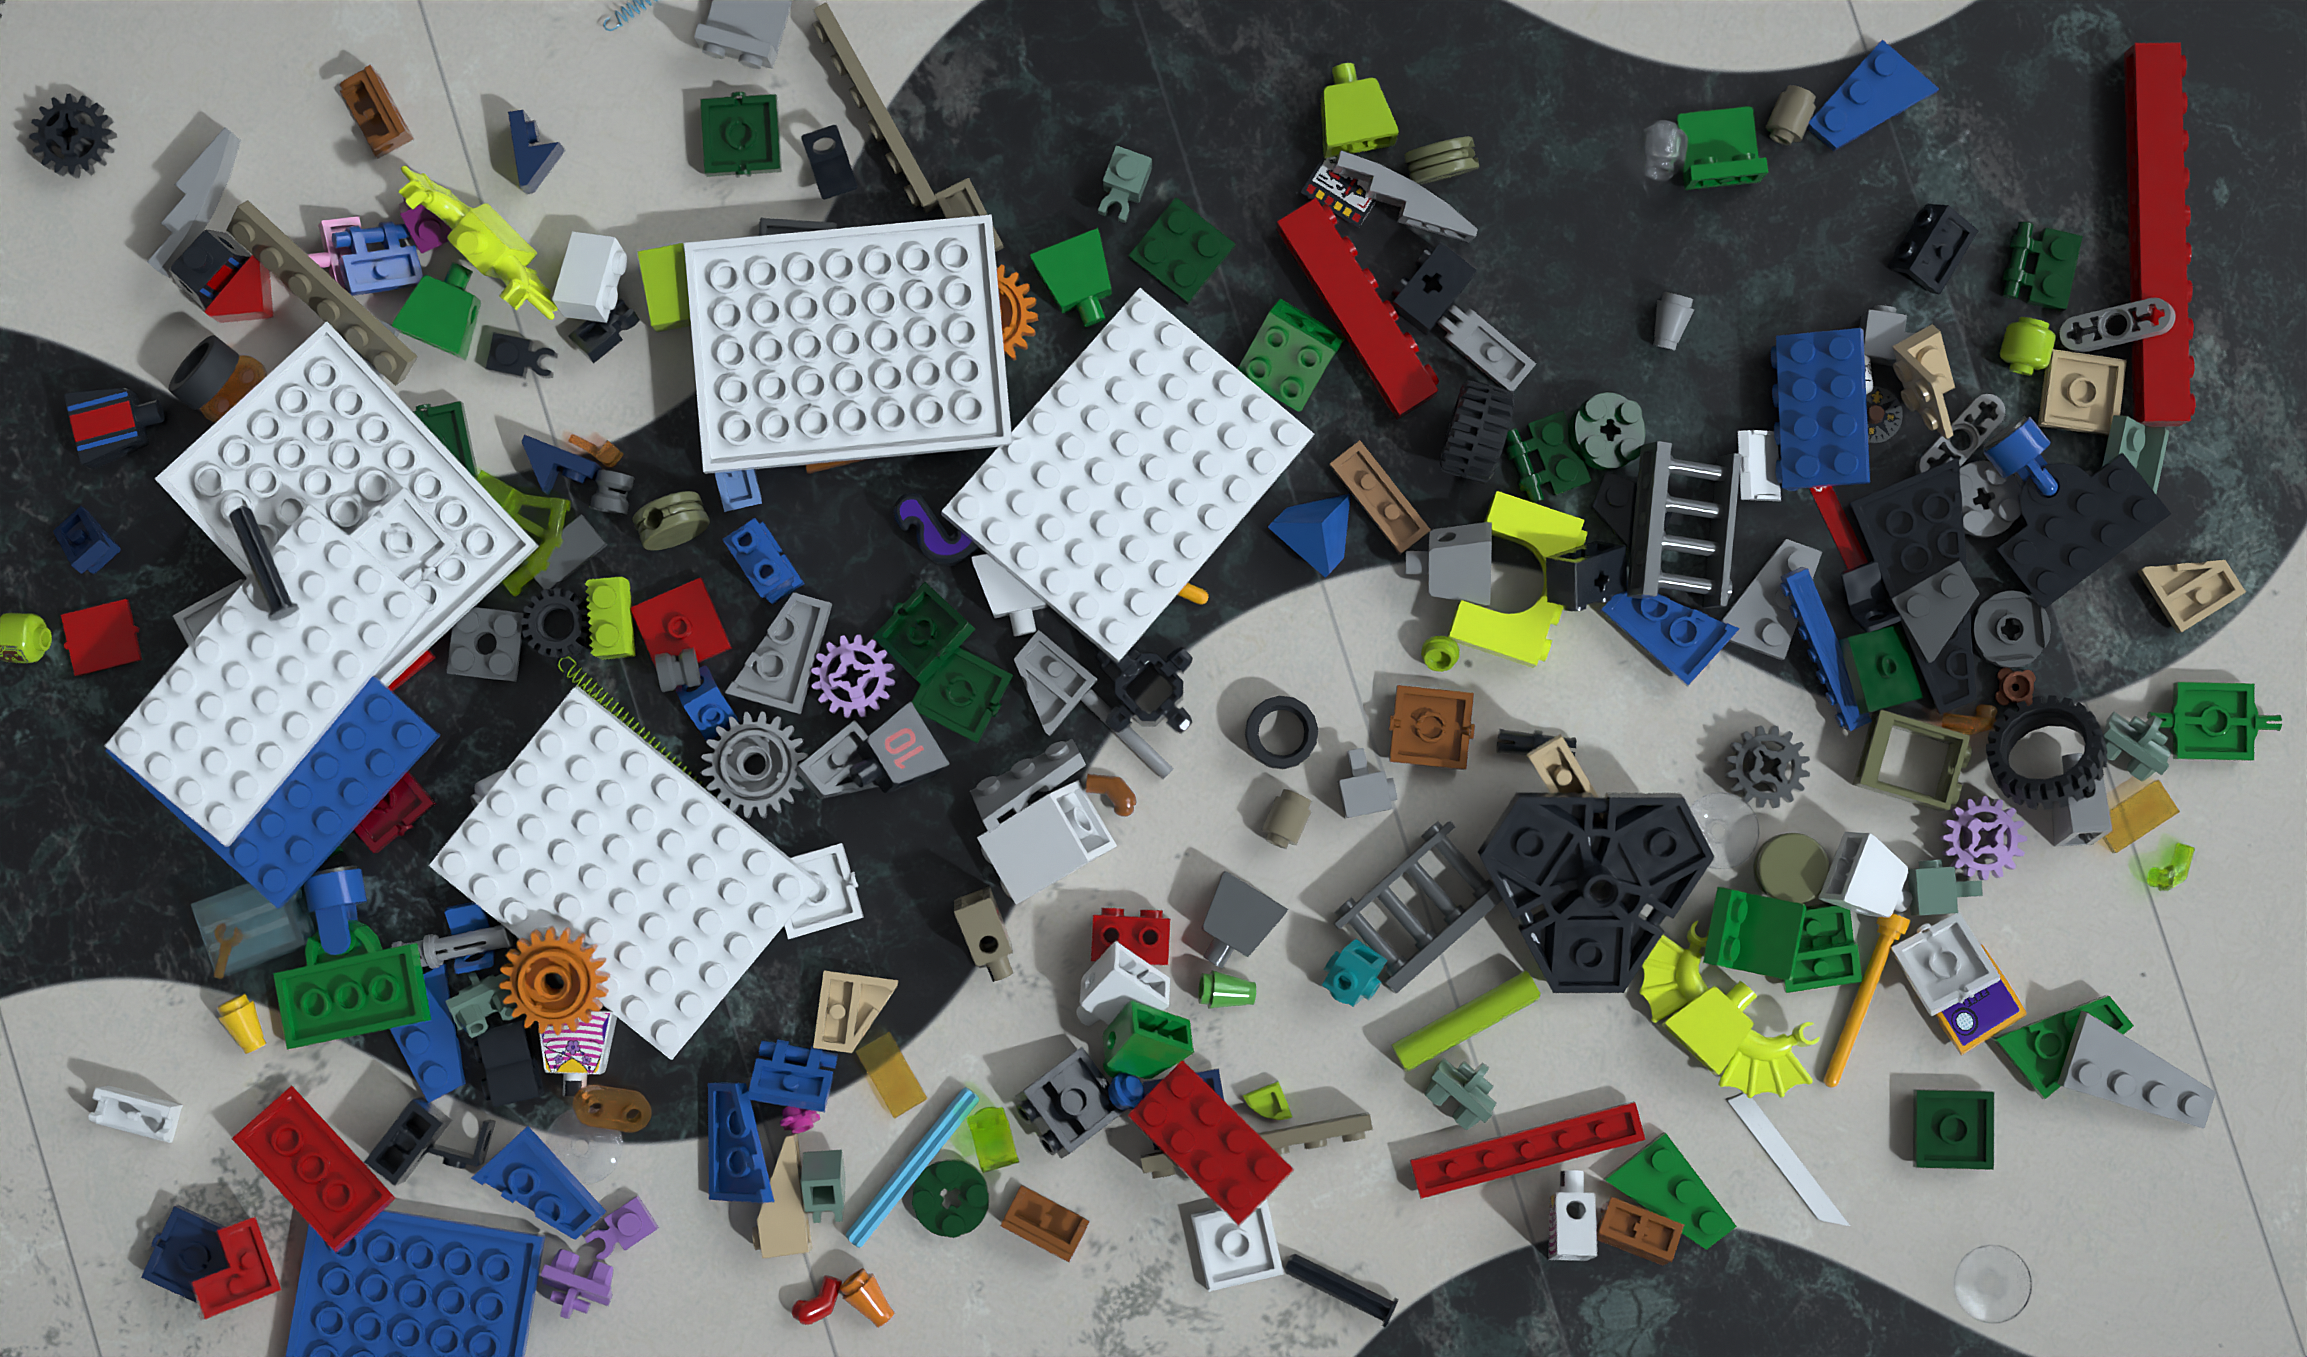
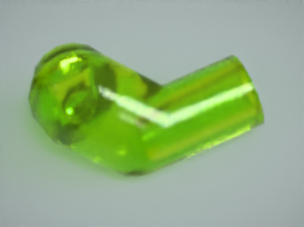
[2147,843,2195,891]

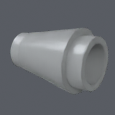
[1653,292,1694,350]

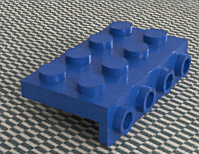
[1771,328,1870,491]

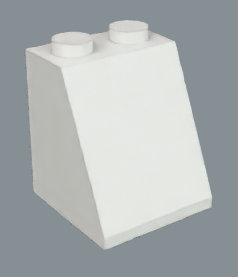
[978,780,1117,904]

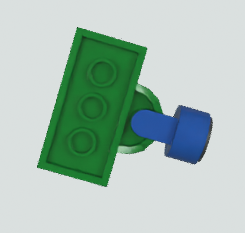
[273,866,431,1050]

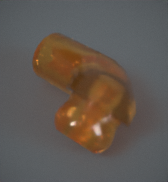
[1942,704,1997,735]

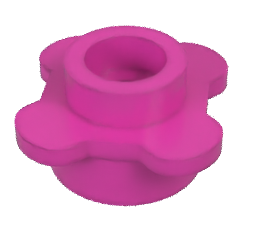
[780,1106,821,1134]

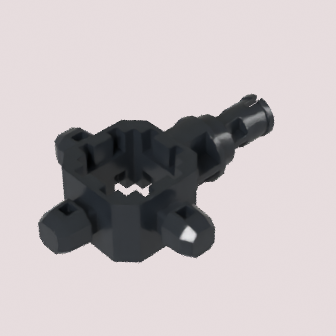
[1073,628,1193,734]

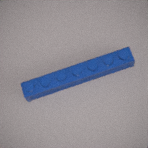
[1780,567,1872,731]

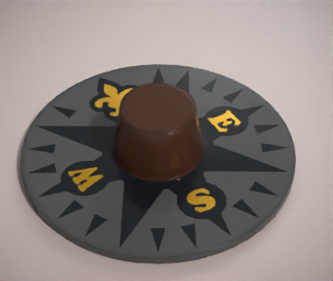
[1866,386,1903,443]

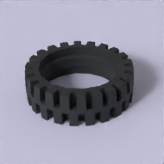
[1986,695,2108,810]

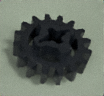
[29,93,117,179]

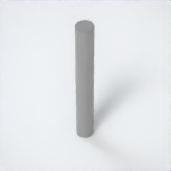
[1081,689,1174,779]

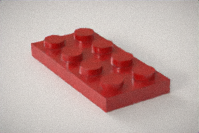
[1128,1060,1294,1227]
[231,1085,396,1252]

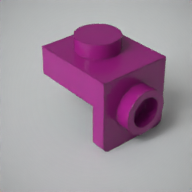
[399,197,453,254]

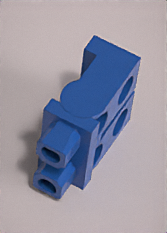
[723,518,804,605]

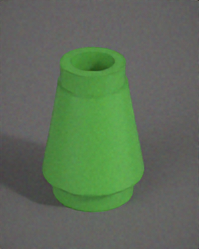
[1198,970,1256,1009]

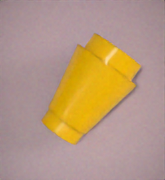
[217,994,266,1054]

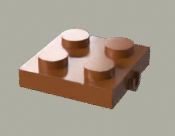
[1388,685,1475,770]

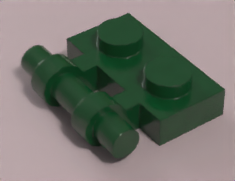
[2002,222,2083,312]
[1505,410,1591,503]

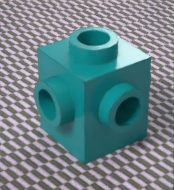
[1322,939,1388,1007]

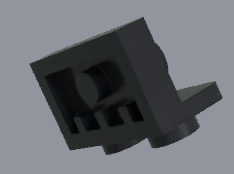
[1889,204,1979,295]

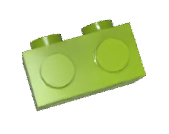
[637,243,691,333]

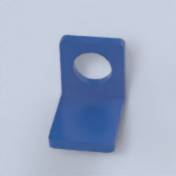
[675,666,739,741]
[445,902,495,974]

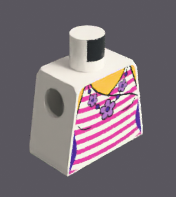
[538,1010,617,1096]
[1548,1170,1597,1261]

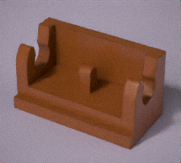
[339,65,414,159]
[1000,1185,1090,1262]
[1596,1196,1684,1266]

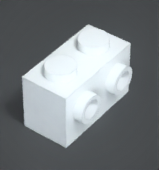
[552,232,627,323]

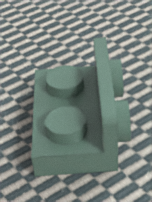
[2102,415,2169,494]

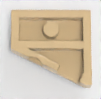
[2137,560,2246,633]
[813,971,899,1053]

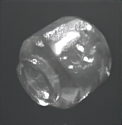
[1636,120,1688,180]

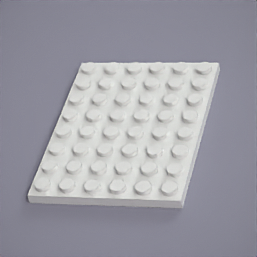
[684,215,1012,474]
[941,288,1314,664]
[155,322,539,687]
[429,686,819,1060]

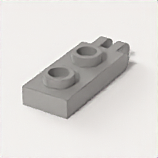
[1437,305,1536,391]

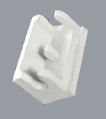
[88,1085,183,1143]

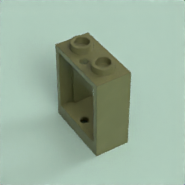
[1852,710,1972,811]

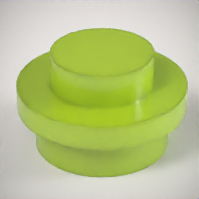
[1421,636,1460,672]

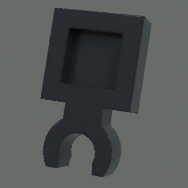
[568,299,640,364]
[486,332,558,379]

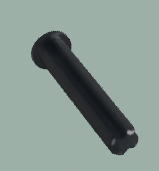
[229,506,299,621]
[1285,1254,1399,1327]

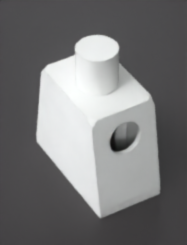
[972,554,1047,636]
[1819,832,1912,917]
[1076,942,1170,1026]

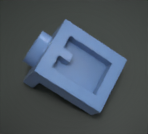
[715,469,762,512]

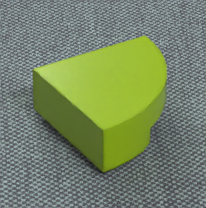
[1243,1081,1293,1120]

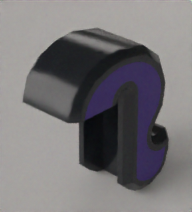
[894,493,980,566]

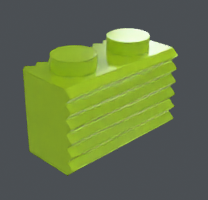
[585,577,636,660]

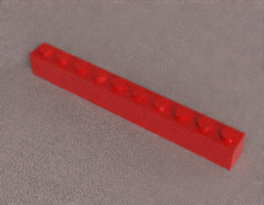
[2124,43,2196,427]

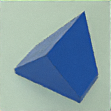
[1268,493,1351,578]

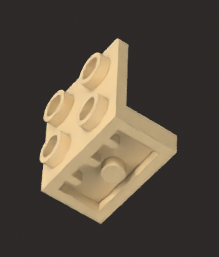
[1892,324,1955,439]

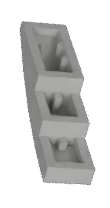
[147,127,241,279]
[1332,150,1478,243]

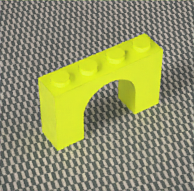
[1447,491,1587,668]

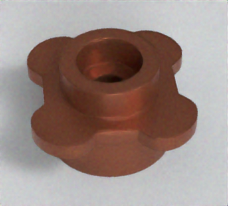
[1995,668,2036,706]

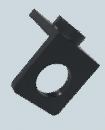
[801,125,858,200]
[1841,561,1902,633]
[427,1119,496,1169]

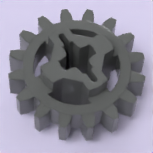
[1725,725,1810,808]

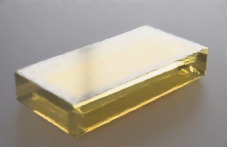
[2103,779,2180,853]
[856,1032,928,1119]

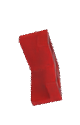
[191,1217,281,1320]

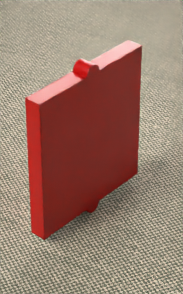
[61,599,142,676]

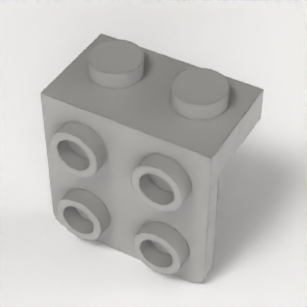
[694,0,792,69]

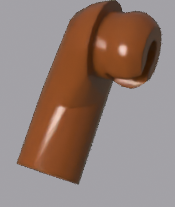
[1086,774,1137,817]

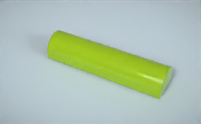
[1391,970,1541,1072]

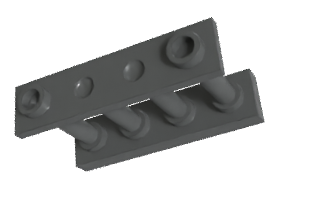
[1627,441,1741,609]
[1333,821,1503,994]

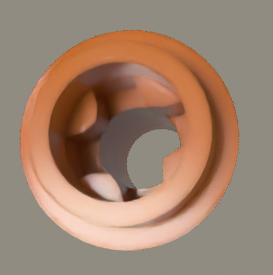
[840,1268,895,1328]

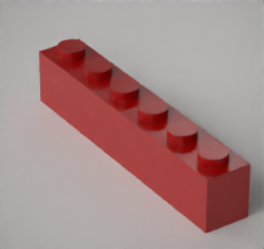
[1276,198,1440,420]

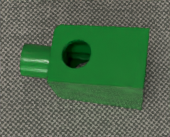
[1030,228,1112,327]
[391,262,481,361]
[1102,1000,1194,1079]

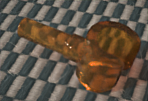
[569,434,623,467]
[213,923,243,979]

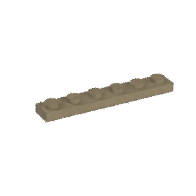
[812,2,939,214]
[226,200,418,386]
[1141,1112,1373,1179]

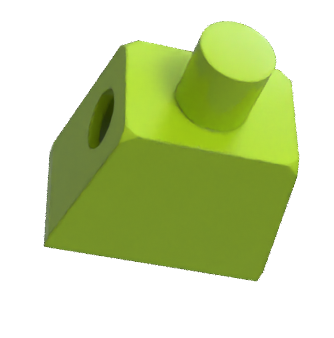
[1321,63,1399,158]

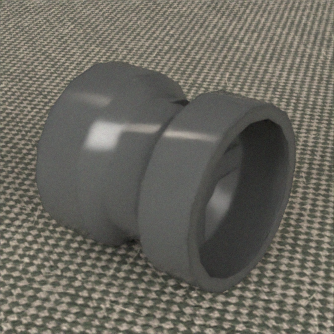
[589,469,635,516]
[655,647,701,692]

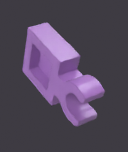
[585,1196,659,1260]

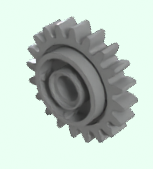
[702,712,808,818]

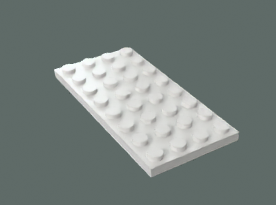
[105,505,432,846]

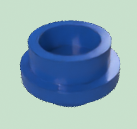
[1108,1072,1145,1110]

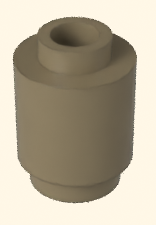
[1766,85,1816,145]
[1261,789,1312,849]

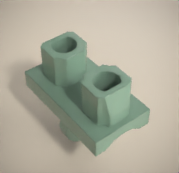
[2103,712,2172,782]
[445,971,517,1038]
[1425,1058,1497,1130]

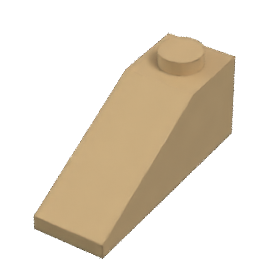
[1527,734,1603,822]
[752,1133,813,1259]

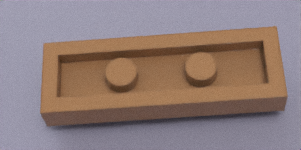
[1329,440,1431,555]

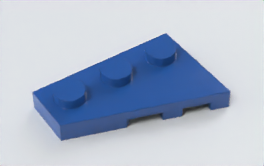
[1807,39,1939,151]
[1601,581,1740,687]
[390,964,466,1103]
[708,1082,775,1203]
[471,1126,607,1240]

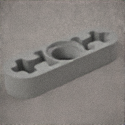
[2060,298,2175,353]
[1915,394,2005,475]

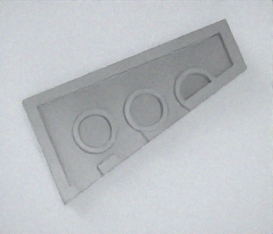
[2058,1010,2216,1129]

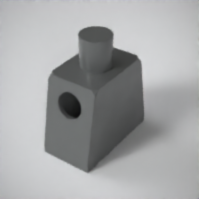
[1201,871,1288,969]

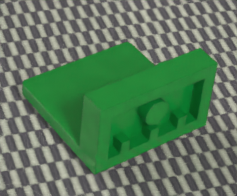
[1676,107,1768,190]
[1238,299,1345,411]
[1703,887,1806,980]

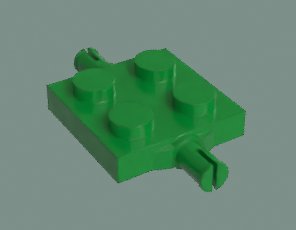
[2147,682,2282,761]

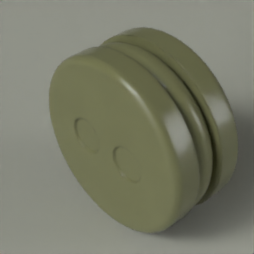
[1404,136,1479,184]
[633,491,710,550]
[1753,833,1829,903]

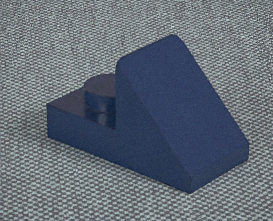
[508,109,565,194]
[521,434,602,495]
[53,506,121,574]

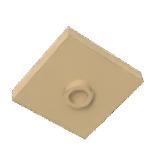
[2038,349,2127,436]

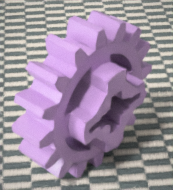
[811,635,895,719]
[1939,796,2027,880]

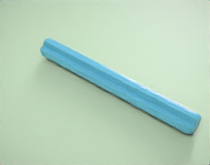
[846,1087,979,1248]

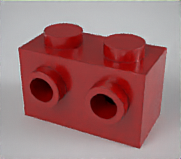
[1091,908,1171,965]

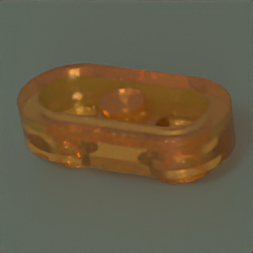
[201,355,267,423]
[573,1085,652,1132]

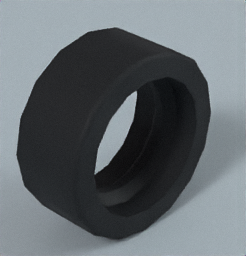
[168,335,239,410]
[1245,695,1318,769]

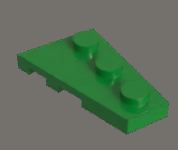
[1992,995,2134,1099]
[1603,1132,1737,1250]

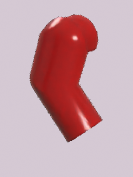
[791,1275,842,1325]

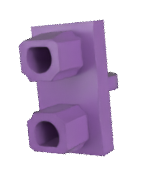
[541,1249,614,1319]

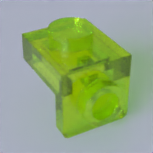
[966,1107,1020,1173]

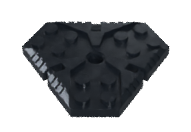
[1477,792,1715,993]

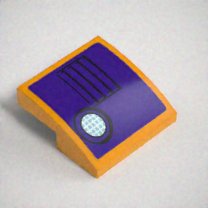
[1935,944,2027,1056]

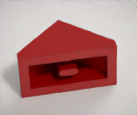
[204,255,274,323]

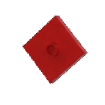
[630,577,732,670]

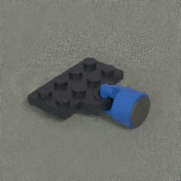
[1983,416,2171,609]

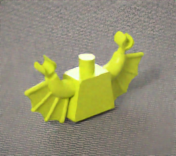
[398,166,558,320]
[1639,921,1820,1098]

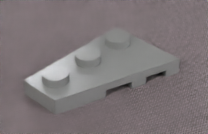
[1721,539,1822,660]

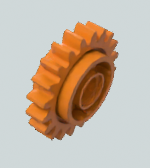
[997,264,1038,361]
[499,926,610,1036]

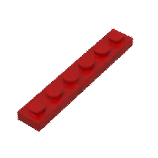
[1410,1101,1646,1199]

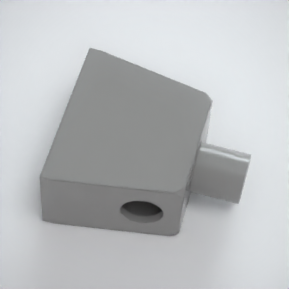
[1406,522,1492,605]
[2052,753,2112,847]

